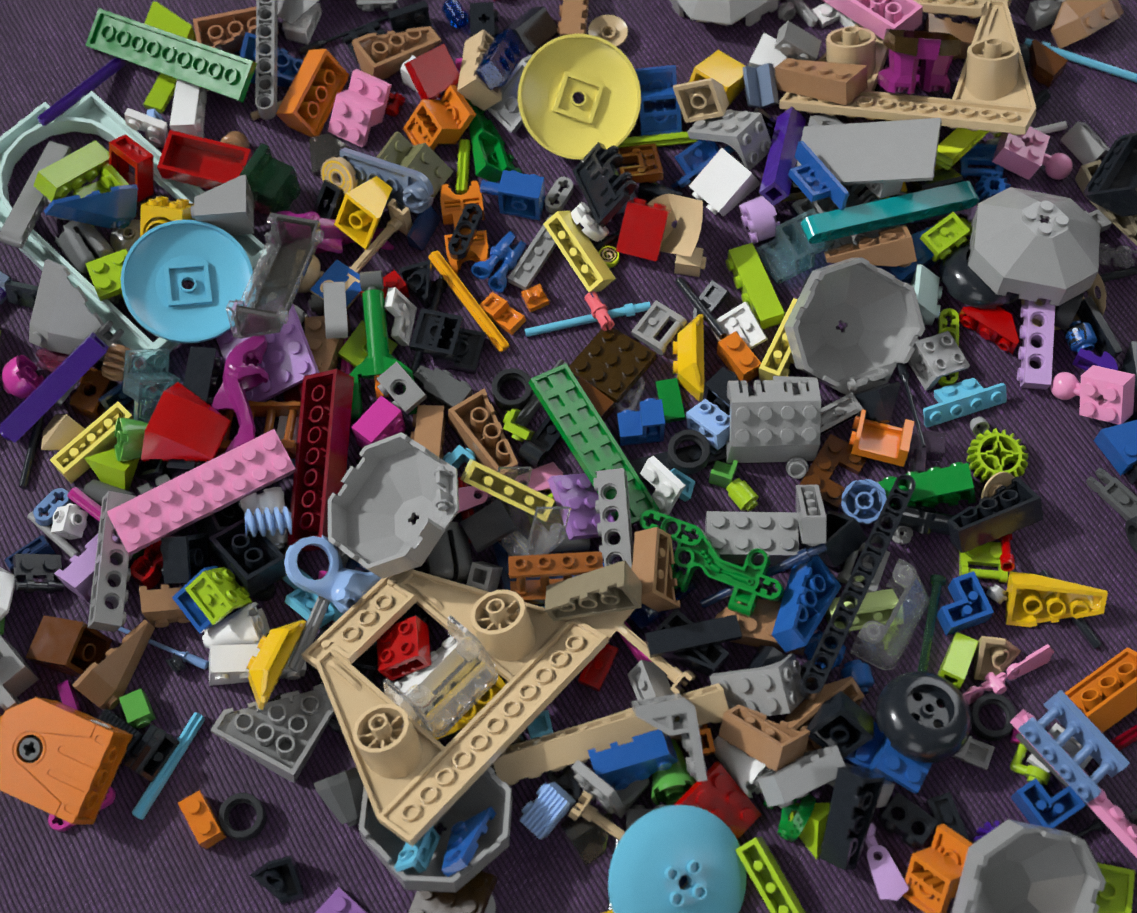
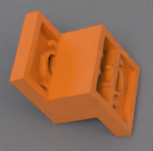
[403,85,476,151]
[902,824,973,913]

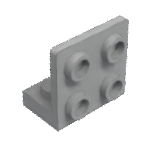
[908,331,970,391]

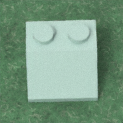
[910,264,942,325]

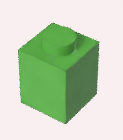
[119,688,156,729]

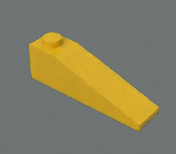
[1006,571,1108,627]

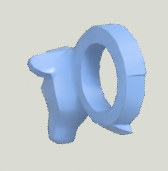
[284,535,381,614]

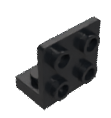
[388,0,440,48]

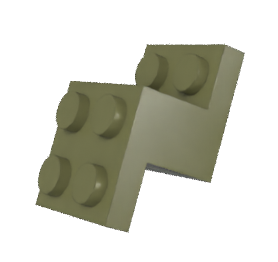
[376,132,453,198]

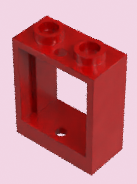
[109,134,154,202]

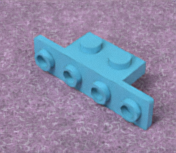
[923,378,1007,428]
[283,567,343,628]
[394,825,441,873]

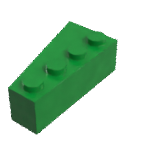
[878,462,976,508]

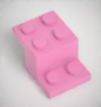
[328,69,392,147]

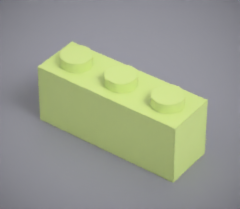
[826,588,901,631]

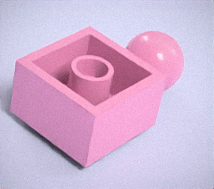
[992,127,1073,180]
[1050,365,1135,425]

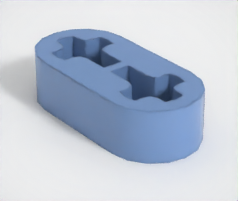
[33,488,71,526]

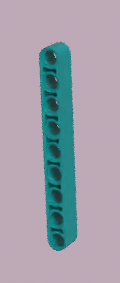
[801,181,979,244]

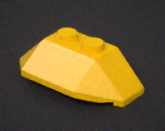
[673,314,704,402]
[246,620,306,710]

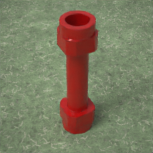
[998,533,1015,572]

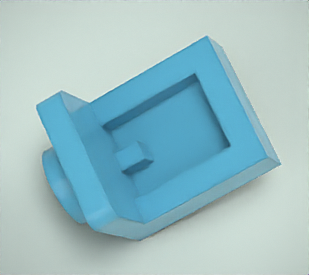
[443,445,476,469]
[528,710,553,739]

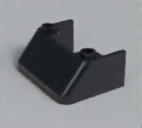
[1084,132,1137,217]

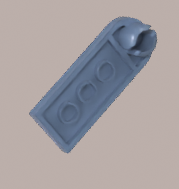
[340,148,434,213]

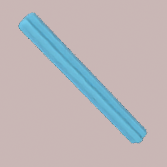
[132,712,205,820]

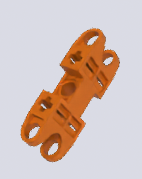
[440,181,489,275]

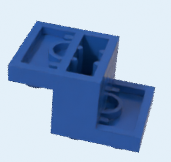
[635,65,682,136]
[843,722,932,794]

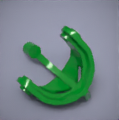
[763,793,816,842]

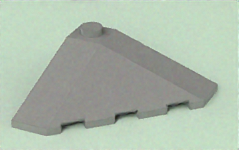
[29,259,118,362]
[211,684,334,783]

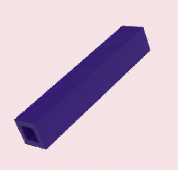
[759,107,806,206]
[0,332,109,443]

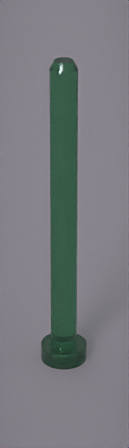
[918,574,947,672]

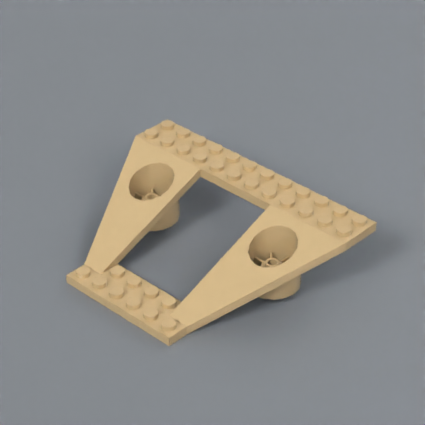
[779,0,1036,135]
[301,569,609,847]

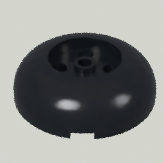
[939,240,1019,309]
[875,671,972,763]

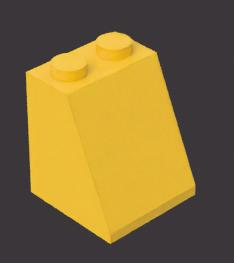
[689,50,745,106]
[334,176,392,250]

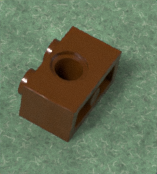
[69,368,118,420]

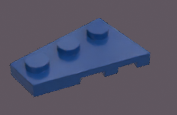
[441,807,497,877]

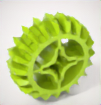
[967,428,1028,483]

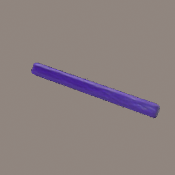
[37,57,126,126]

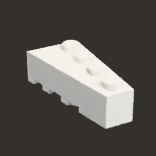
[170,79,207,138]
[384,636,478,722]
[208,643,306,686]

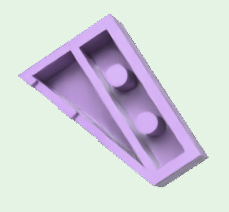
[54,534,121,602]

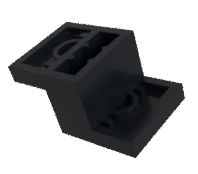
[410,308,486,374]

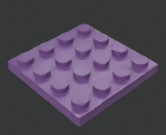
[216,295,320,402]

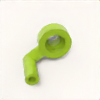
[1010,743,1051,785]

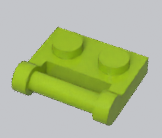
[959,542,1008,583]

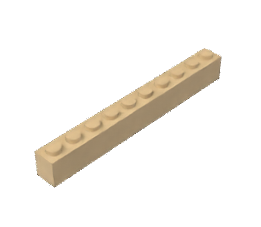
[493,683,729,786]

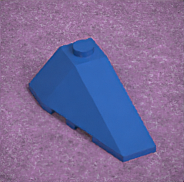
[240,32,303,87]
[44,184,138,229]

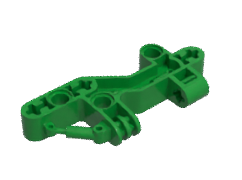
[640,510,784,618]

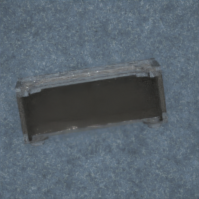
[226,212,324,339]

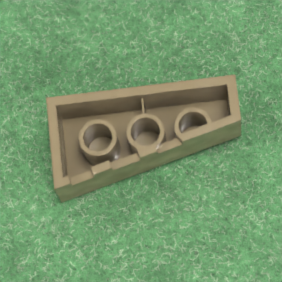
[545,560,642,621]

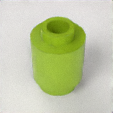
[726,478,759,511]

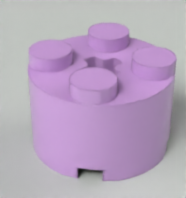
[739,196,782,244]

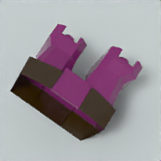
[877,29,961,94]

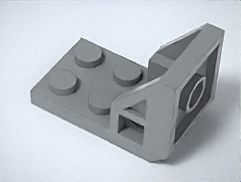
[487,55,532,134]
[631,693,707,782]

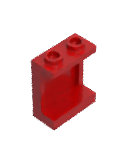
[616,198,671,262]

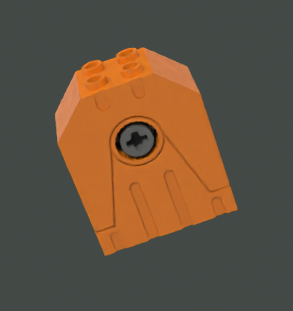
[0,697,133,824]

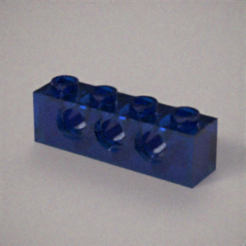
[476,28,524,90]

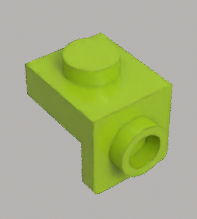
[503,409,535,442]

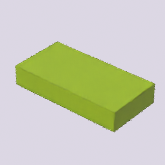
[143,73,177,114]

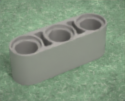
[323,282,348,339]

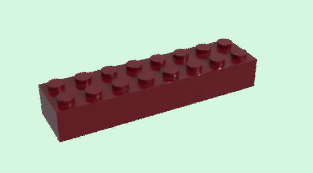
[287,369,354,552]

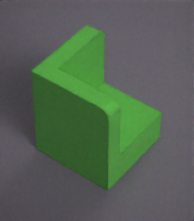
[709,460,738,488]

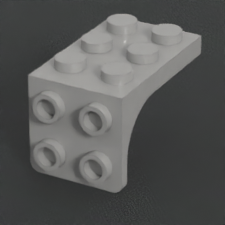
[687,109,771,170]
[710,654,806,716]
[571,760,650,818]

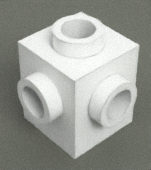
[50,503,88,540]

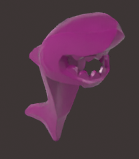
[269,211,394,254]
[212,334,269,453]

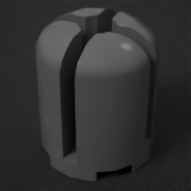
[55,220,114,278]
[426,522,473,583]

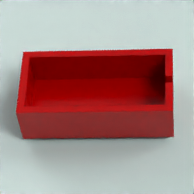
[157,130,254,189]

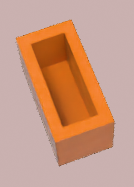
[717,331,761,382]
[178,791,226,850]

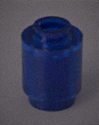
[442,0,469,29]

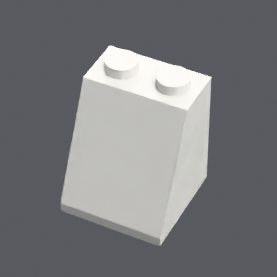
[689,148,761,217]

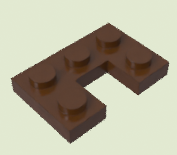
[618,143,664,184]
[799,434,868,511]

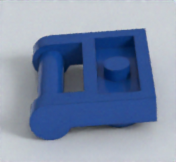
[959,143,1003,179]

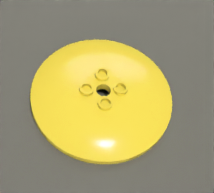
[518,34,641,160]

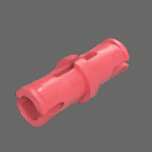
[584,292,615,331]

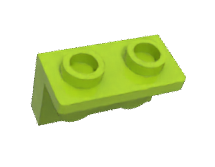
[920,212,970,262]

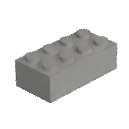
[705,511,799,564]

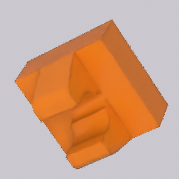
[521,284,549,313]

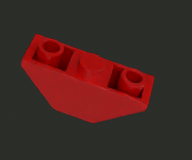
[959,306,1019,354]

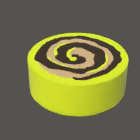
[599,246,619,268]

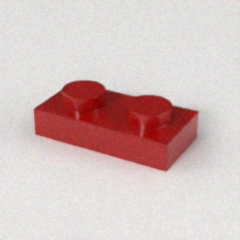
[578,644,619,692]

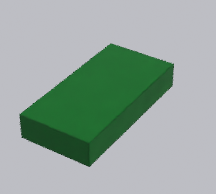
[655,378,685,423]

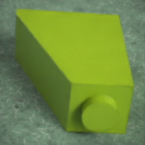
[144,1,197,42]
[937,632,979,689]

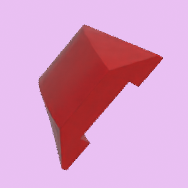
[141,382,231,461]

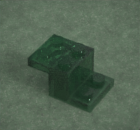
[239,143,301,215]

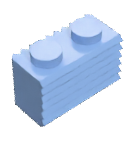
[520,782,576,840]

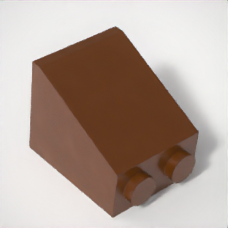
[25,615,112,678]

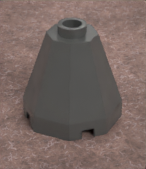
[314,767,364,827]

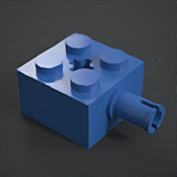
[480,170,545,220]

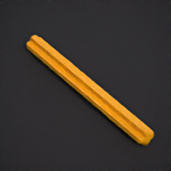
[428,251,509,352]

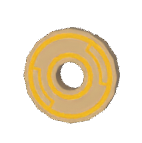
[321,157,358,196]

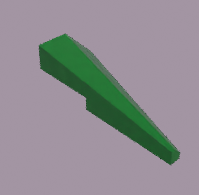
[465,97,522,182]

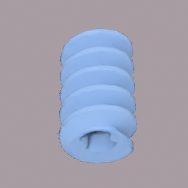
[244,506,292,538]

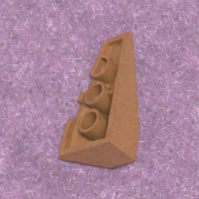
[352,26,441,80]

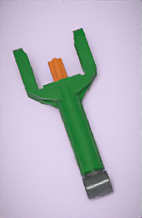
[349,270,417,421]

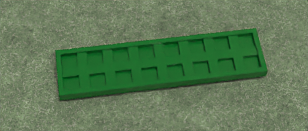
[528,363,660,526]

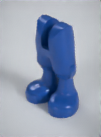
[471,231,526,293]

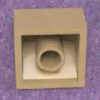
[673,78,729,123]

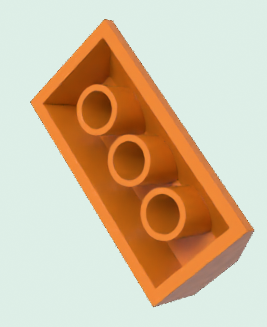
[276,49,350,139]
[1065,647,1137,733]

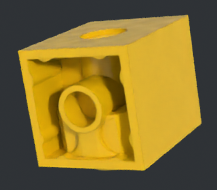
[140,196,196,237]

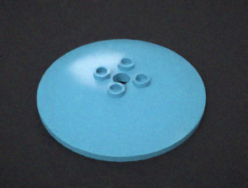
[121,220,254,343]
[608,805,746,913]

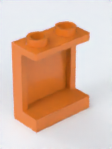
[849,409,914,467]

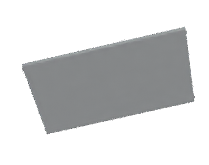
[793,118,942,187]

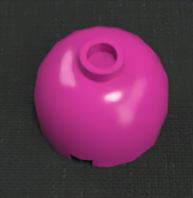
[2,355,44,399]

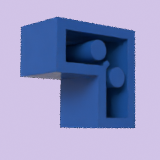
[617,398,665,446]
[936,571,994,636]
[1011,778,1086,829]

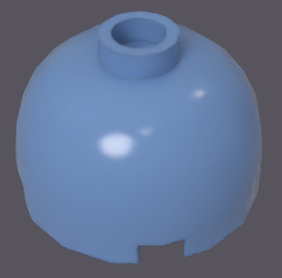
[841,479,887,525]

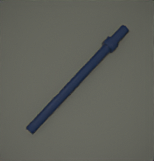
[700,543,828,608]

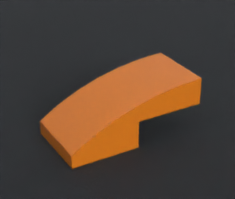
[480,292,526,335]

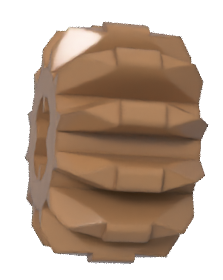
[101,344,132,382]

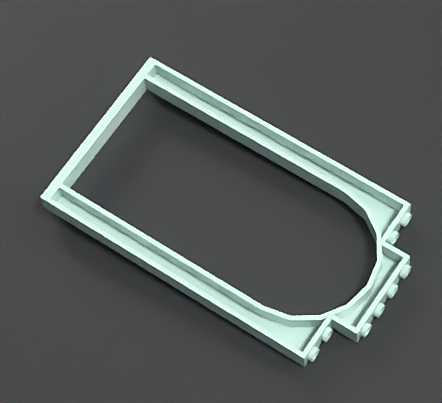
[0,91,275,371]

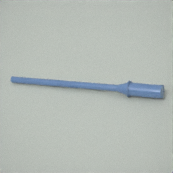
[118,627,209,670]

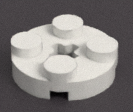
[571,202,609,242]

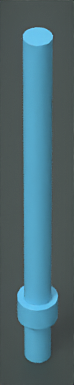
[1025,38,1137,83]
[525,301,651,337]

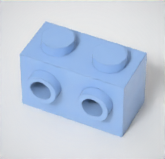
[686,399,730,450]

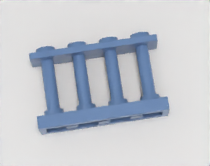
[1018,690,1130,803]

